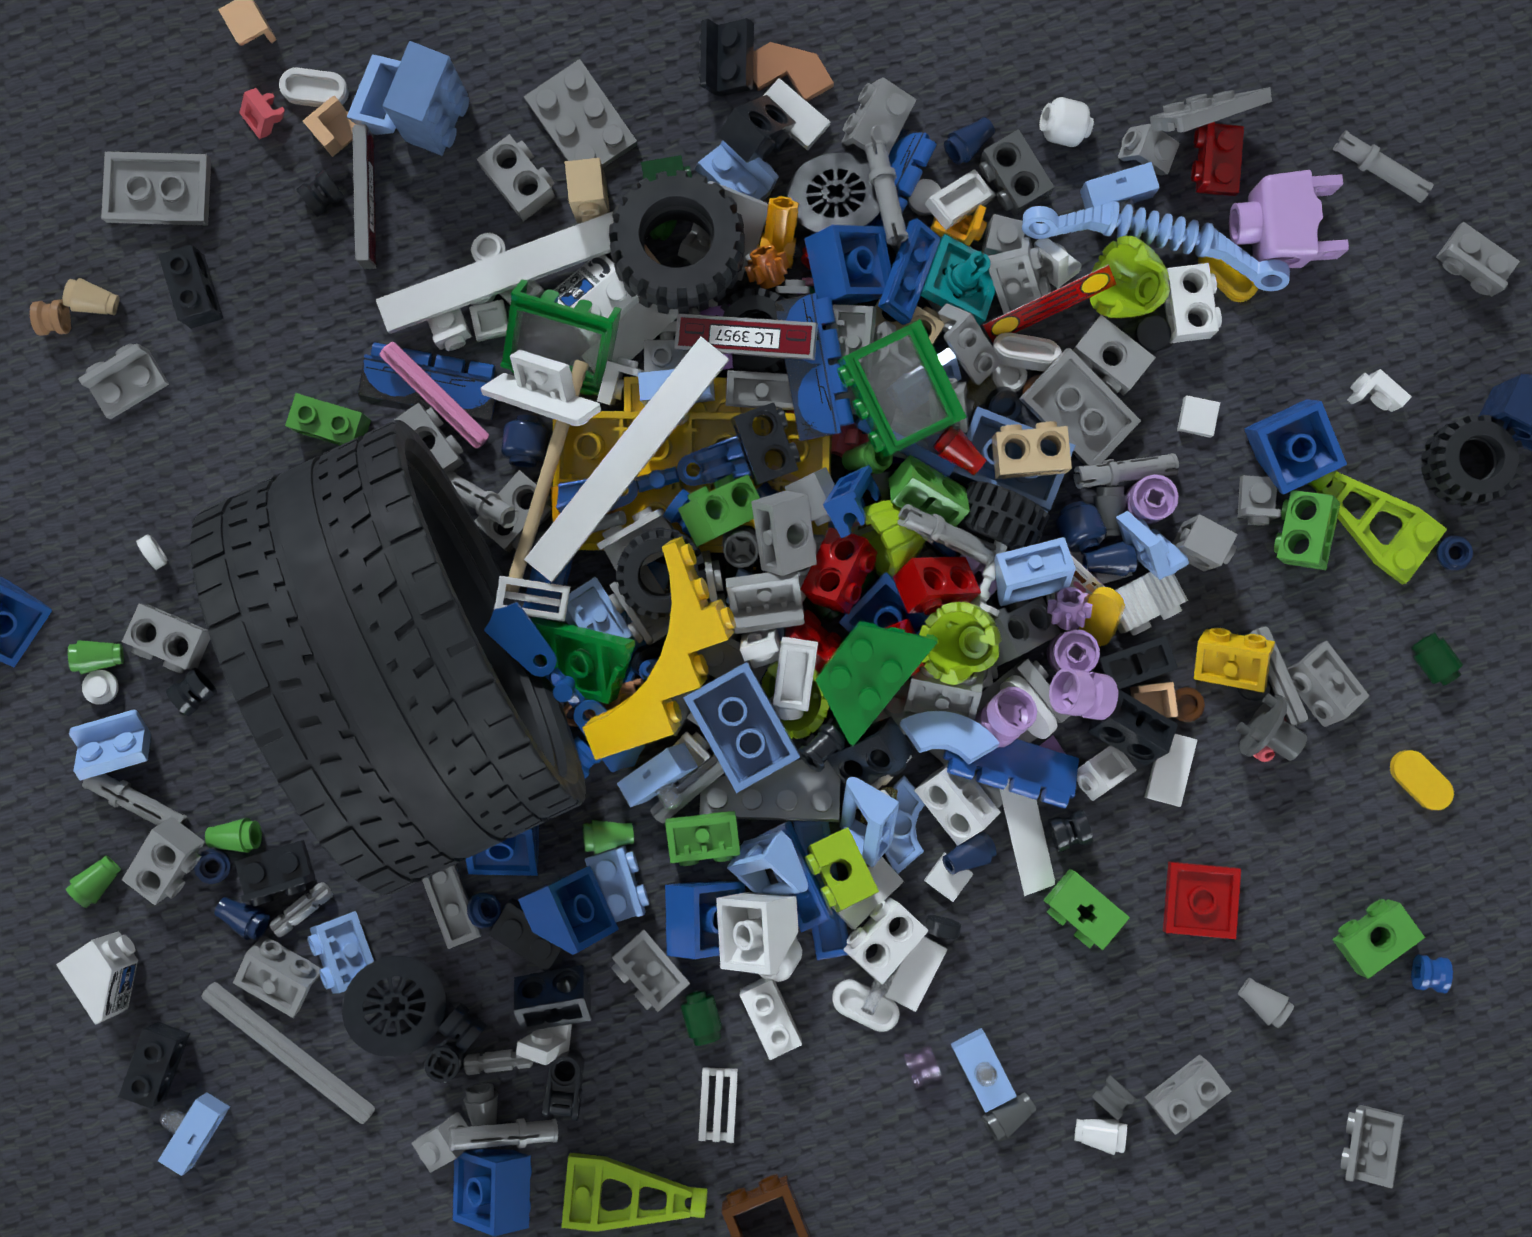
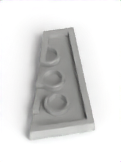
[699,759,840,822]

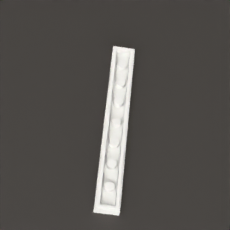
[376,211,648,334]
[524,336,729,582]

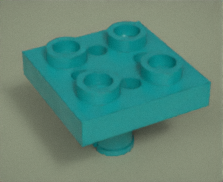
[920,234,996,326]

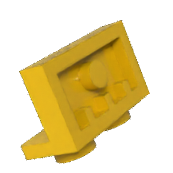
[1194,628,1275,693]

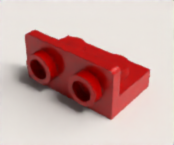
[1191,121,1244,196]

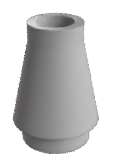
[1238,978,1294,1028]

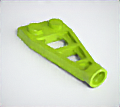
[1307,470,1447,584]
[561,1153,708,1232]

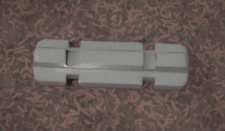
[269,882,333,937]
[464,1049,533,1075]

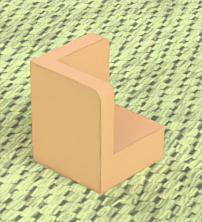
[218,0,277,46]
[303,96,356,157]
[1130,682,1178,718]

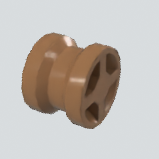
[30,299,71,336]

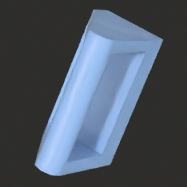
[347,54,401,135]
[994,537,1076,606]
[840,777,899,867]
[727,830,808,895]

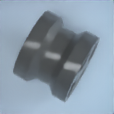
[1091,1074,1137,1121]

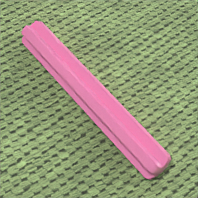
[380,342,489,449]

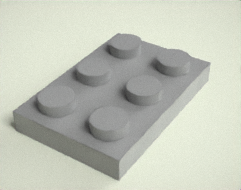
[524,59,638,168]
[101,152,211,225]
[1019,348,1141,466]

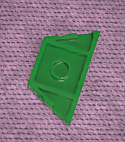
[530,617,635,704]
[815,621,938,746]

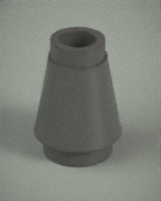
[1093,486,1128,536]
[463,1083,498,1126]
[982,1092,1036,1141]

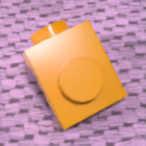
[931,205,987,246]

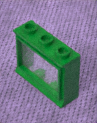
[500,279,622,396]
[837,319,967,457]

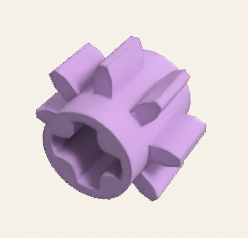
[1047,587,1092,630]

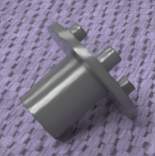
[1236,693,1307,761]

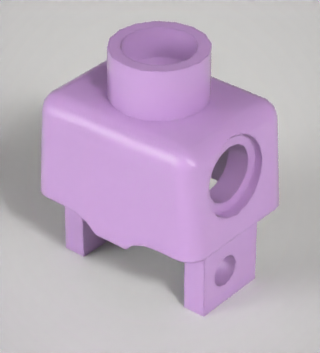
[1229,170,1349,268]

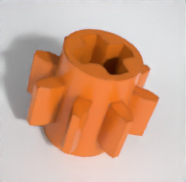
[745,245,790,289]

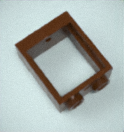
[721,1174,812,1237]

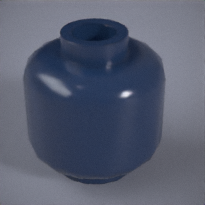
[501,415,549,468]
[1056,501,1107,555]

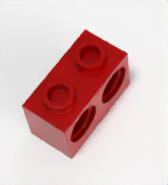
[800,527,878,615]
[893,557,981,615]

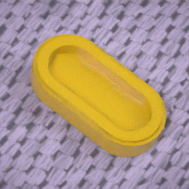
[1198,256,1258,302]
[1079,587,1125,646]
[1390,750,1454,810]

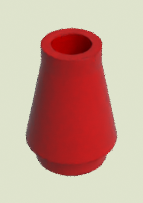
[933,425,987,475]

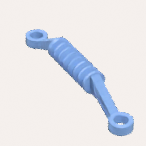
[1022,201,1290,291]

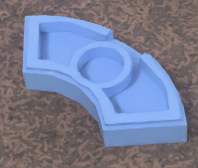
[900,711,1000,765]
[885,775,925,874]

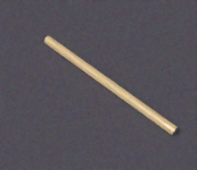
[505,360,589,593]

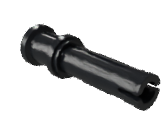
[798,718,846,772]

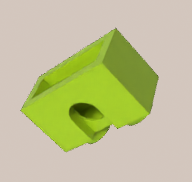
[805,827,879,913]

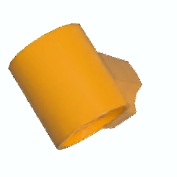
[760,196,799,269]

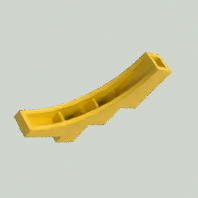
[582,536,736,760]

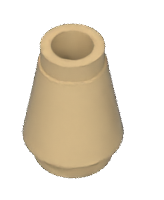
[63,278,120,315]

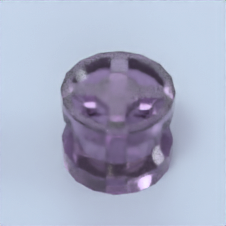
[903,1045,942,1089]

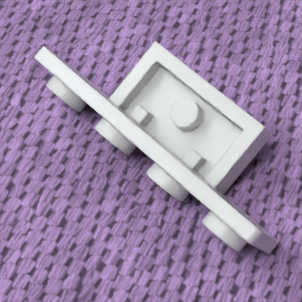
[481,350,601,426]

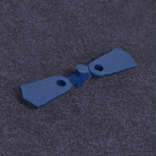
[556,436,751,513]
[484,602,645,772]

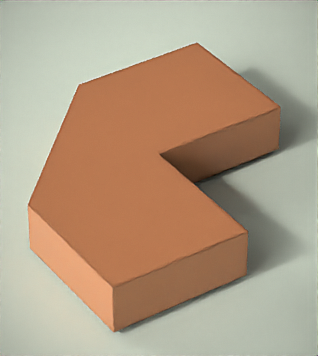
[753,42,834,102]

